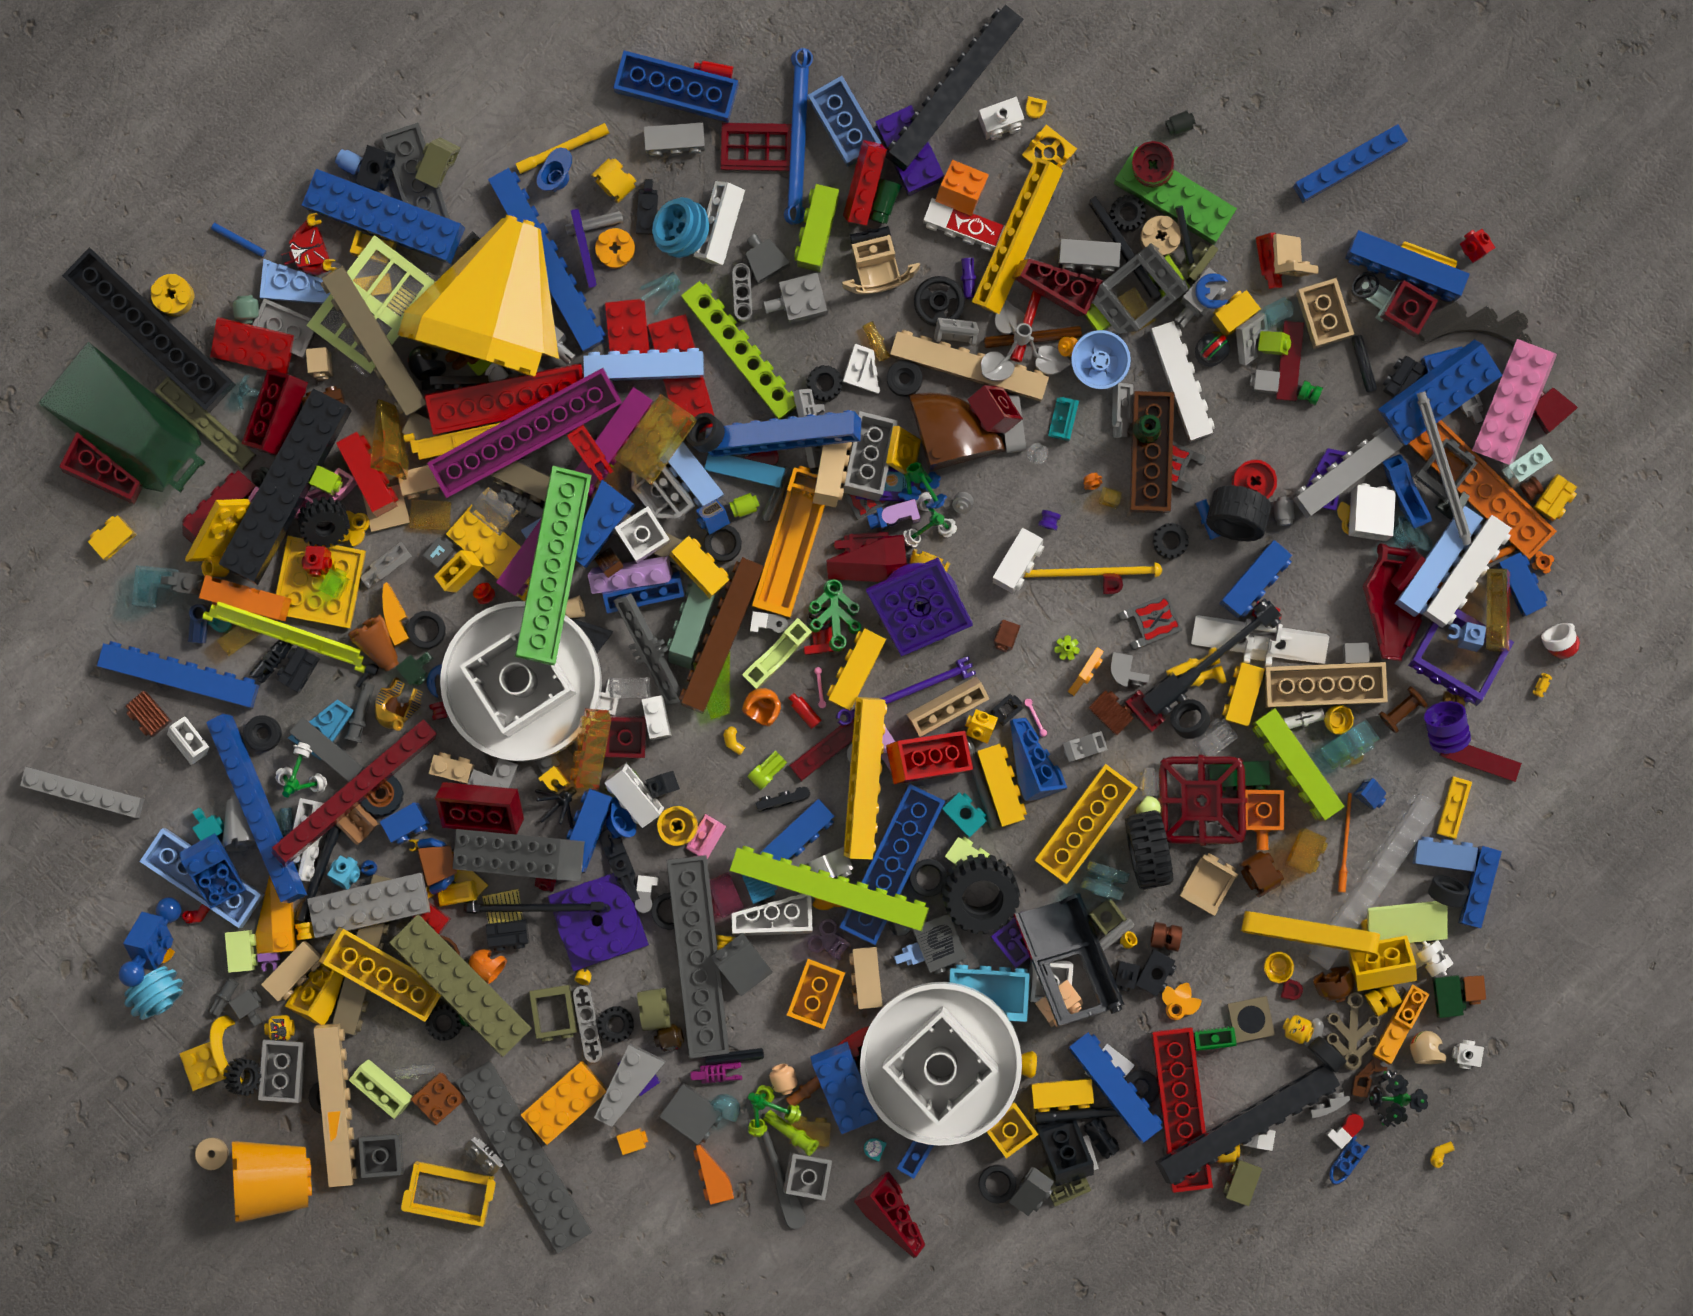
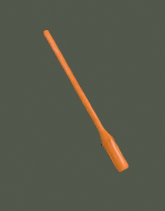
[1338,793,1352,892]

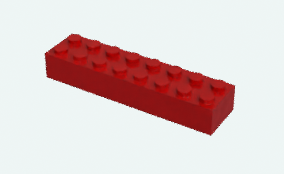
[1151,1027,1213,1193]

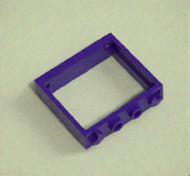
[1408,609,1514,706]

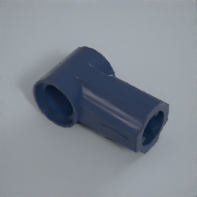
[188,604,210,643]

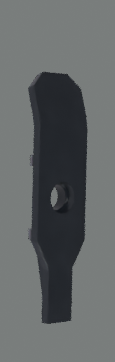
[599,829,640,902]

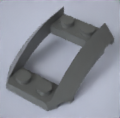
[1094,243,1188,334]

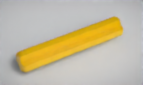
[1401,241,1457,268]

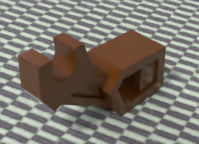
[1351,1056,1388,1098]

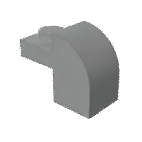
[1110,652,1150,688]
[1063,731,1108,762]

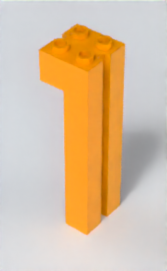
[752,466,825,618]

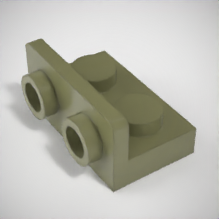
[1179,242,1219,284]

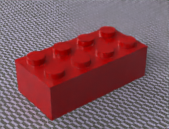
[336,432,399,517]
[886,731,973,784]

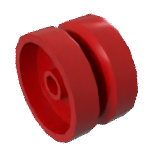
[1231,459,1277,499]

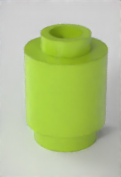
[729,493,760,518]

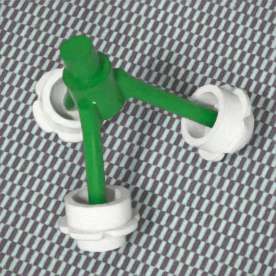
[903,492,957,548]
[275,742,327,798]

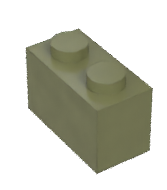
[1223,1159,1262,1206]

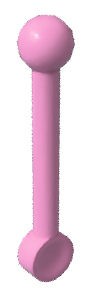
[814,667,826,708]
[1025,699,1047,737]

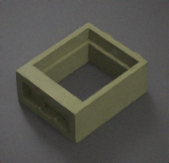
[529,985,577,1042]

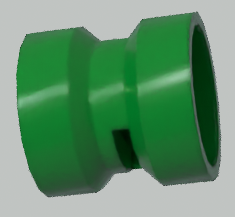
[1297,380,1323,406]

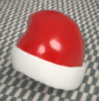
[1541,623,1580,659]

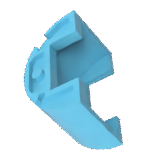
[950,965,1030,1022]

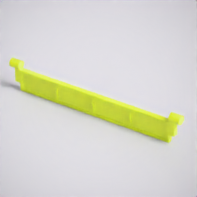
[202,601,366,673]

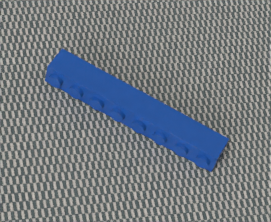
[705,410,861,457]
[97,641,260,708]

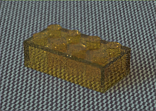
[615,394,697,485]

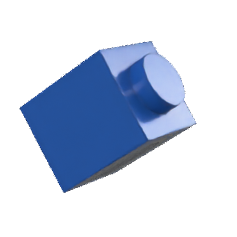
[696,499,730,535]

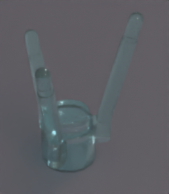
[641,272,682,315]

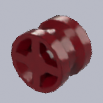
[429,701,449,721]

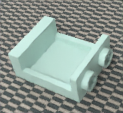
[1501,444,1552,487]

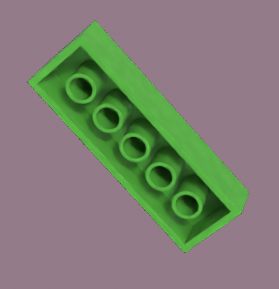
[1114,147,1237,245]

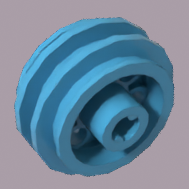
[652,197,709,258]

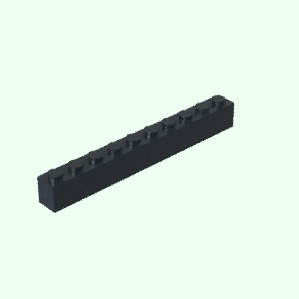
[886,4,1024,171]
[1155,1063,1340,1185]

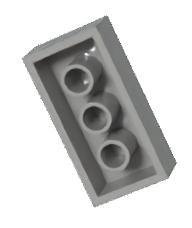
[841,411,898,501]

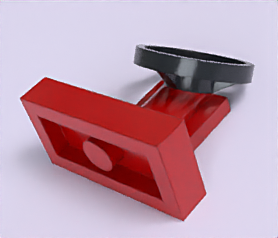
[804,607,844,655]

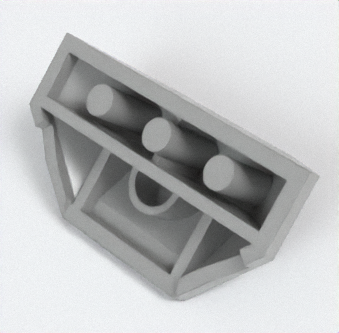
[631,446,695,519]

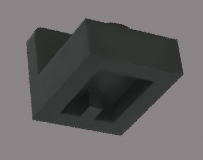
[1435,491,1470,519]

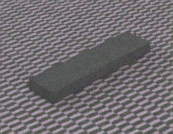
[290,717,364,782]

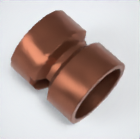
[1150,922,1183,952]

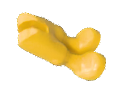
[1166,647,1227,687]

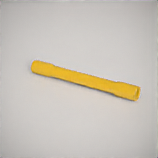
[515,123,610,174]

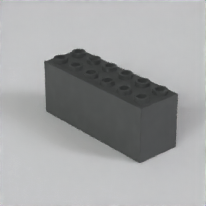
[452,829,585,882]

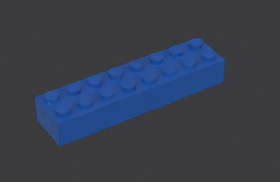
[302,169,465,264]
[839,784,945,945]

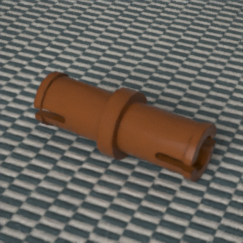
[785,1075,821,1106]

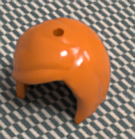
[742,688,781,727]

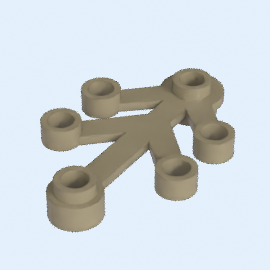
[1326,992,1380,1070]

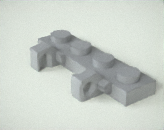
[793,389,825,469]

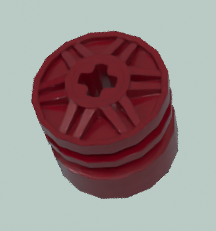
[1132,141,1174,188]

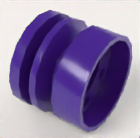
[1424,701,1471,754]

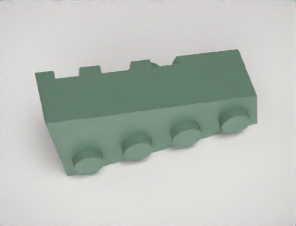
[667,582,715,669]

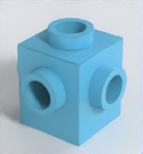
[327,855,361,890]

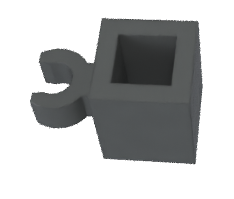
[229,989,263,1027]

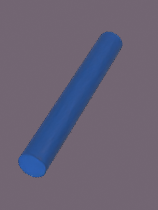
[211,223,266,257]

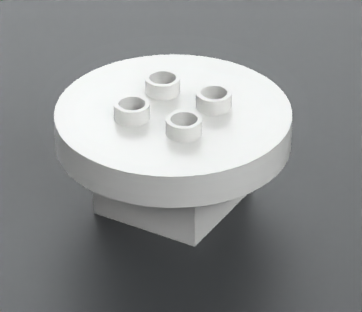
[440,601,602,762]
[860,982,1022,1146]

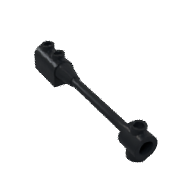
[1142,598,1282,716]

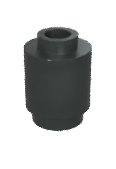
[1165,110,1196,136]

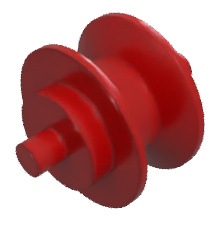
[473,583,495,604]

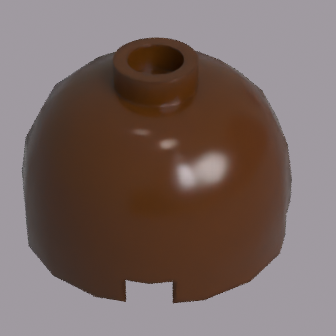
[1313,966,1354,1003]

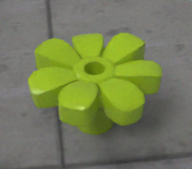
[1054,635,1080,660]

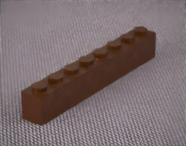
[679,557,764,714]

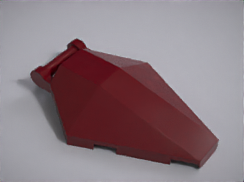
[1363,543,1432,661]

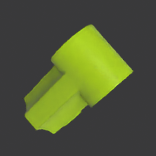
[747,750,787,791]

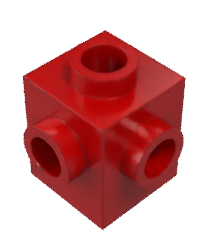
[1460,229,1496,263]
[302,546,332,578]

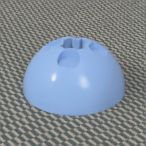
[1072,330,1131,389]

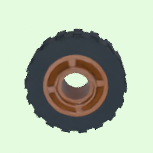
[361,776,404,816]

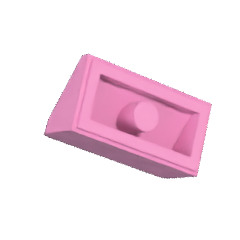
[686,814,726,859]

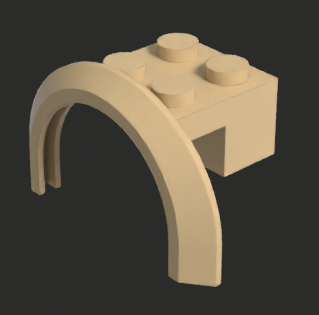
[842,235,920,294]

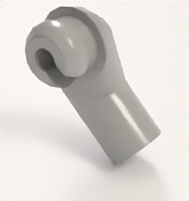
[1304,1018,1324,1047]

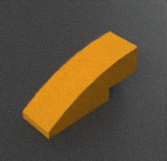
[382,582,410,647]

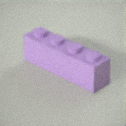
[588,556,673,594]

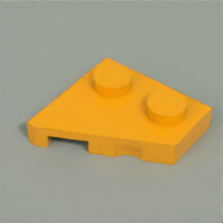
[1068,647,1104,696]

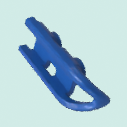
[1329,1136,1370,1185]

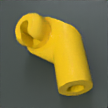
[723,726,746,755]
[1430,1141,1455,1168]

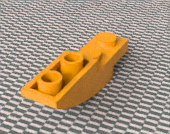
[1372,984,1430,1065]

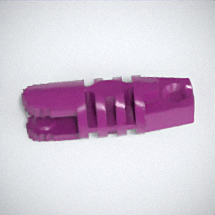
[690,1062,742,1084]

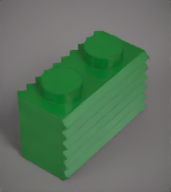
[1193,1026,1237,1051]

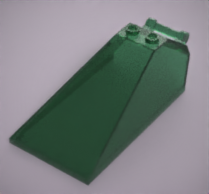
[39,342,206,493]

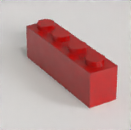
[843,140,887,225]

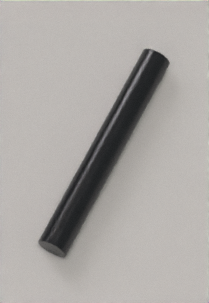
[1175,205,1194,264]

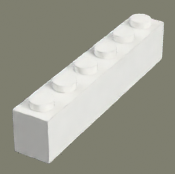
[1150,321,1215,442]
[1423,515,1512,628]

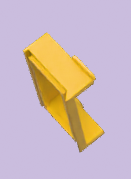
[401,1161,496,1227]

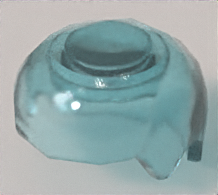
[711,1094,741,1122]

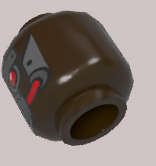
[654,1024,685,1052]

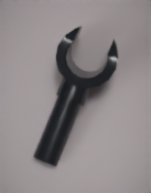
[355,664,379,687]

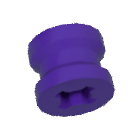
[1038,510,1061,531]

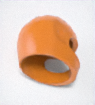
[468,949,507,984]

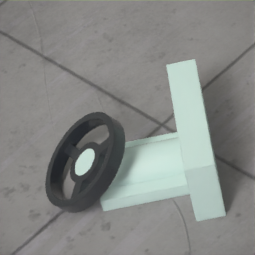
[1352,272,1400,322]

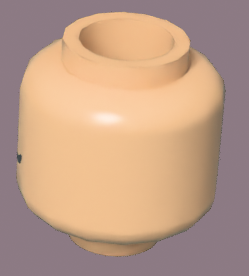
[769,1064,798,1095]

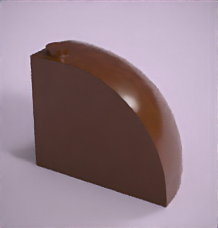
[909,392,1006,472]

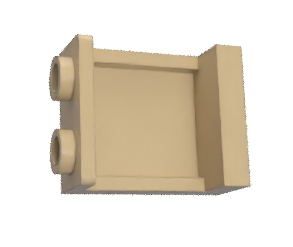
[1179,853,1238,916]

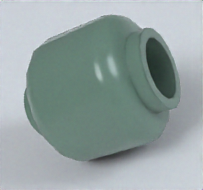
[232,295,259,324]

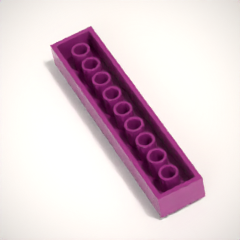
[427,367,622,498]

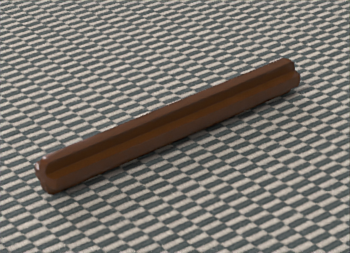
[984,326,1082,348]

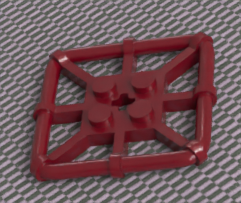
[1158,754,1248,846]

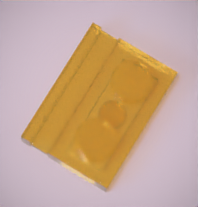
[410,499,452,531]

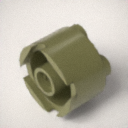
[637,988,671,1031]

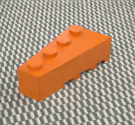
[199,575,292,622]

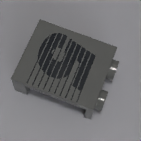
[912,914,967,975]

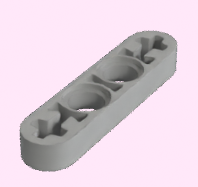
[573,986,603,1063]

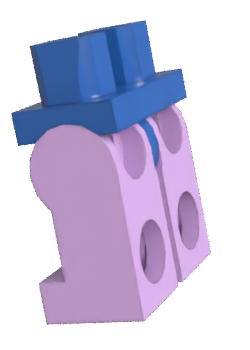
[867,499,921,531]

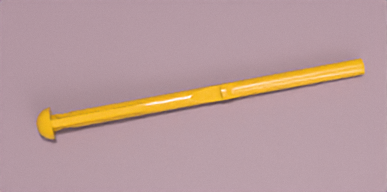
[1023,562,1162,578]

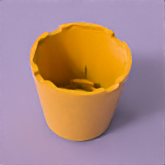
[232,1141,312,1223]

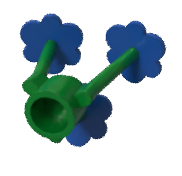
[898,462,947,509]

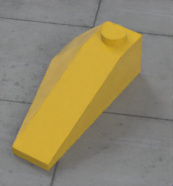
[285,964,344,1025]

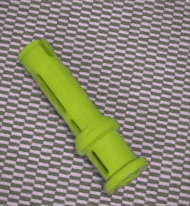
[763,1110,819,1156]

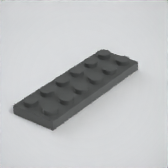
[381,123,451,220]

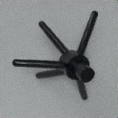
[535,787,577,829]

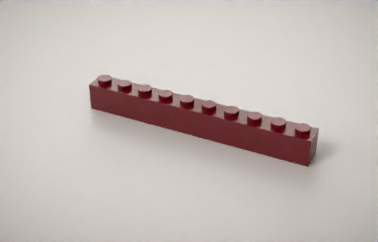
[271,719,437,867]

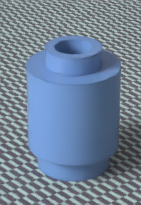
[335,149,363,176]

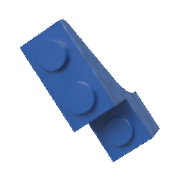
[1382,454,1432,528]

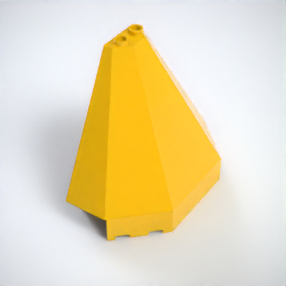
[398,215,559,377]

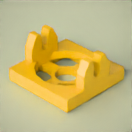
[1022,125,1077,169]

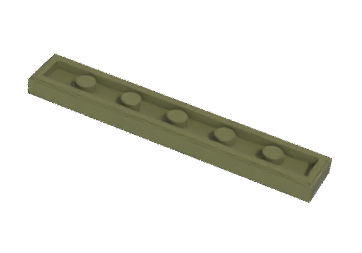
[155,376,256,469]

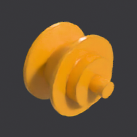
[1058,337,1078,357]

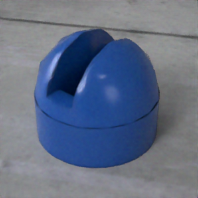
[361,860,378,876]

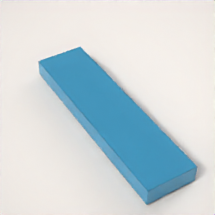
[704,453,786,488]

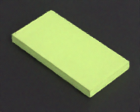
[1367,901,1448,943]

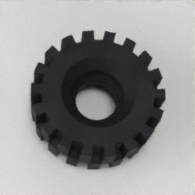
[297,497,350,548]

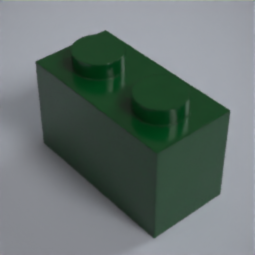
[1432,975,1466,1018]

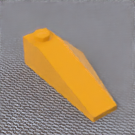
[255,875,297,954]

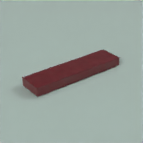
[1276,321,1304,402]
[789,719,854,781]
[1439,745,1522,782]

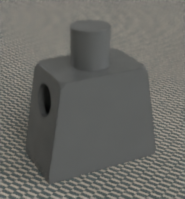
[746,234,790,285]

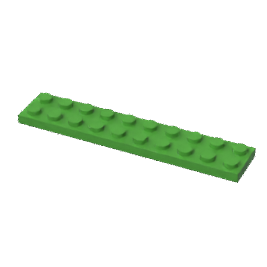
[515,466,592,666]

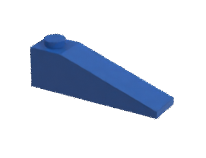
[1010,718,1067,801]

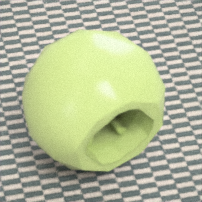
[1136,796,1161,813]

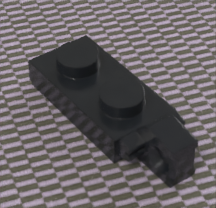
[636,179,658,235]

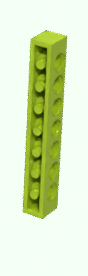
[681,281,796,420]

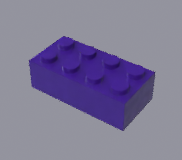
[875,105,945,197]

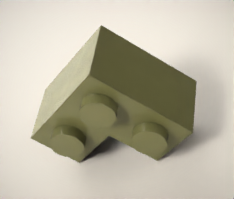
[415,137,461,188]

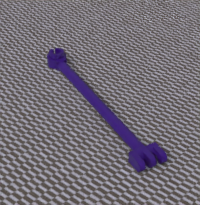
[836,656,976,726]

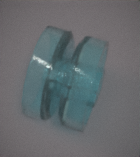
[1080,861,1130,901]

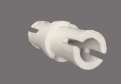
[1283,708,1325,729]

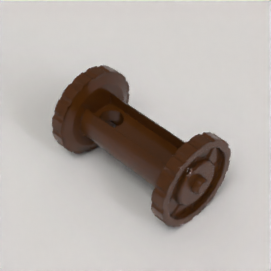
[1378,686,1428,734]

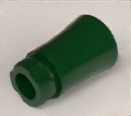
[869,179,902,224]
[1133,415,1161,443]

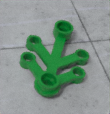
[808,579,861,652]

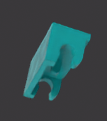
[1048,397,1079,441]

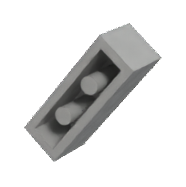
[644,123,705,156]

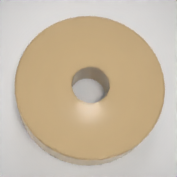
[195,1137,229,1170]

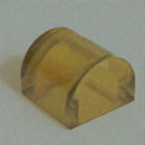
[1098,487,1122,509]

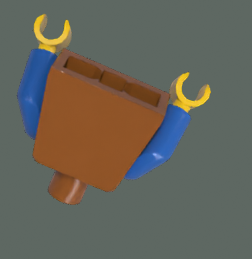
[409,838,457,899]

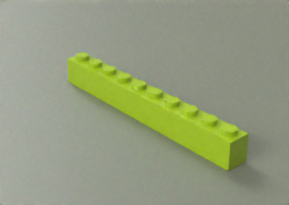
[730,845,929,931]

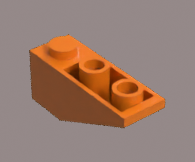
[693,1144,734,1205]

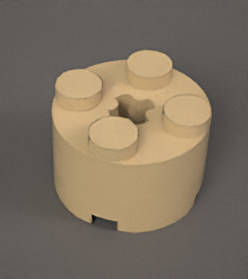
[1140,216,1181,257]

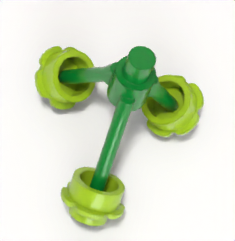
[748,1085,802,1137]

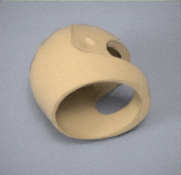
[1410,1031,1446,1064]

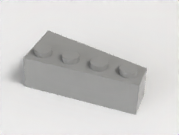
[594,1044,666,1127]

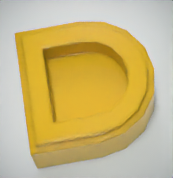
[1025,96,1047,119]

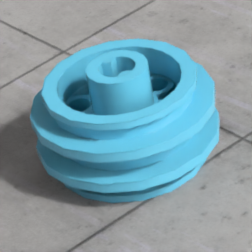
[124,966,183,1020]

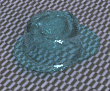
[1391,516,1433,551]

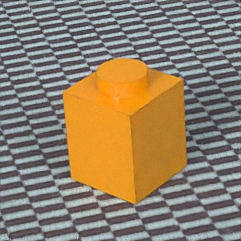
[617,1127,649,1155]

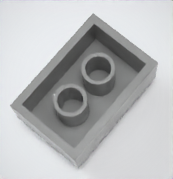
[1058,239,1121,276]
[258,1039,306,1103]

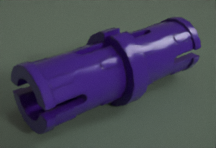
[961,258,977,299]

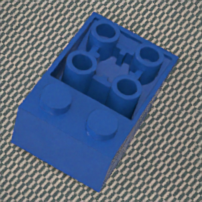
[180,833,246,909]

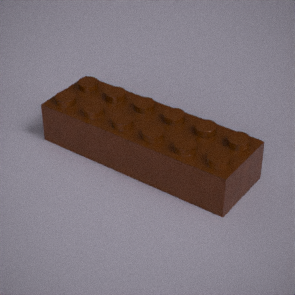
[1129,391,1174,513]

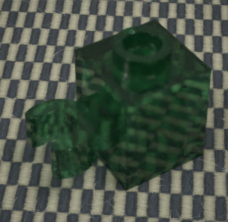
[395,652,433,686]

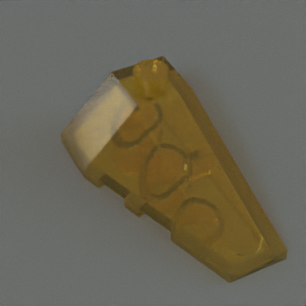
[370,399,409,480]

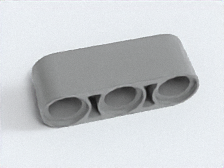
[732,263,753,323]
[1003,394,1026,453]

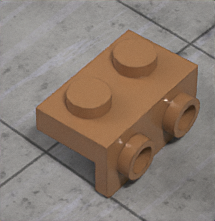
[336,804,379,845]

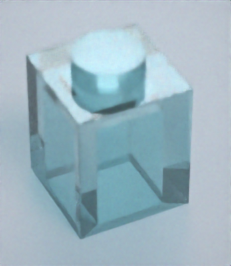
[1262,297,1295,327]

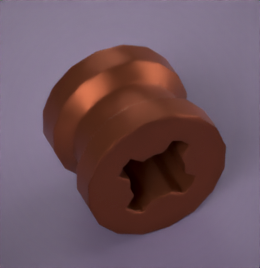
[1519,476,1544,501]

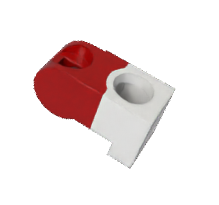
[1325,1113,1364,1149]

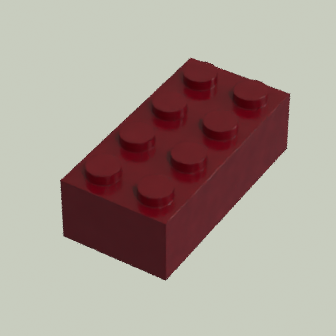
[241,370,308,456]
[435,782,524,835]

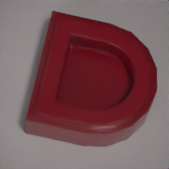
[1103,573,1123,594]
[1280,979,1303,1000]

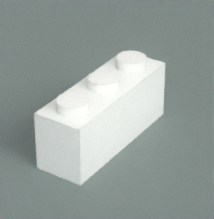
[993,528,1044,594]
[605,763,664,828]

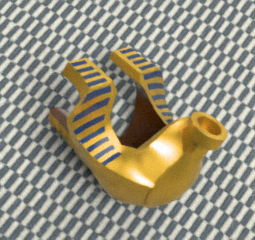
[375,677,423,731]

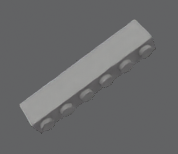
[1293,427,1403,518]
[20,767,145,818]

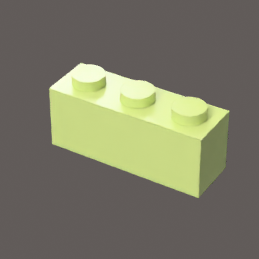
[349,1059,413,1119]

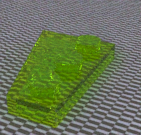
[692,652,730,720]

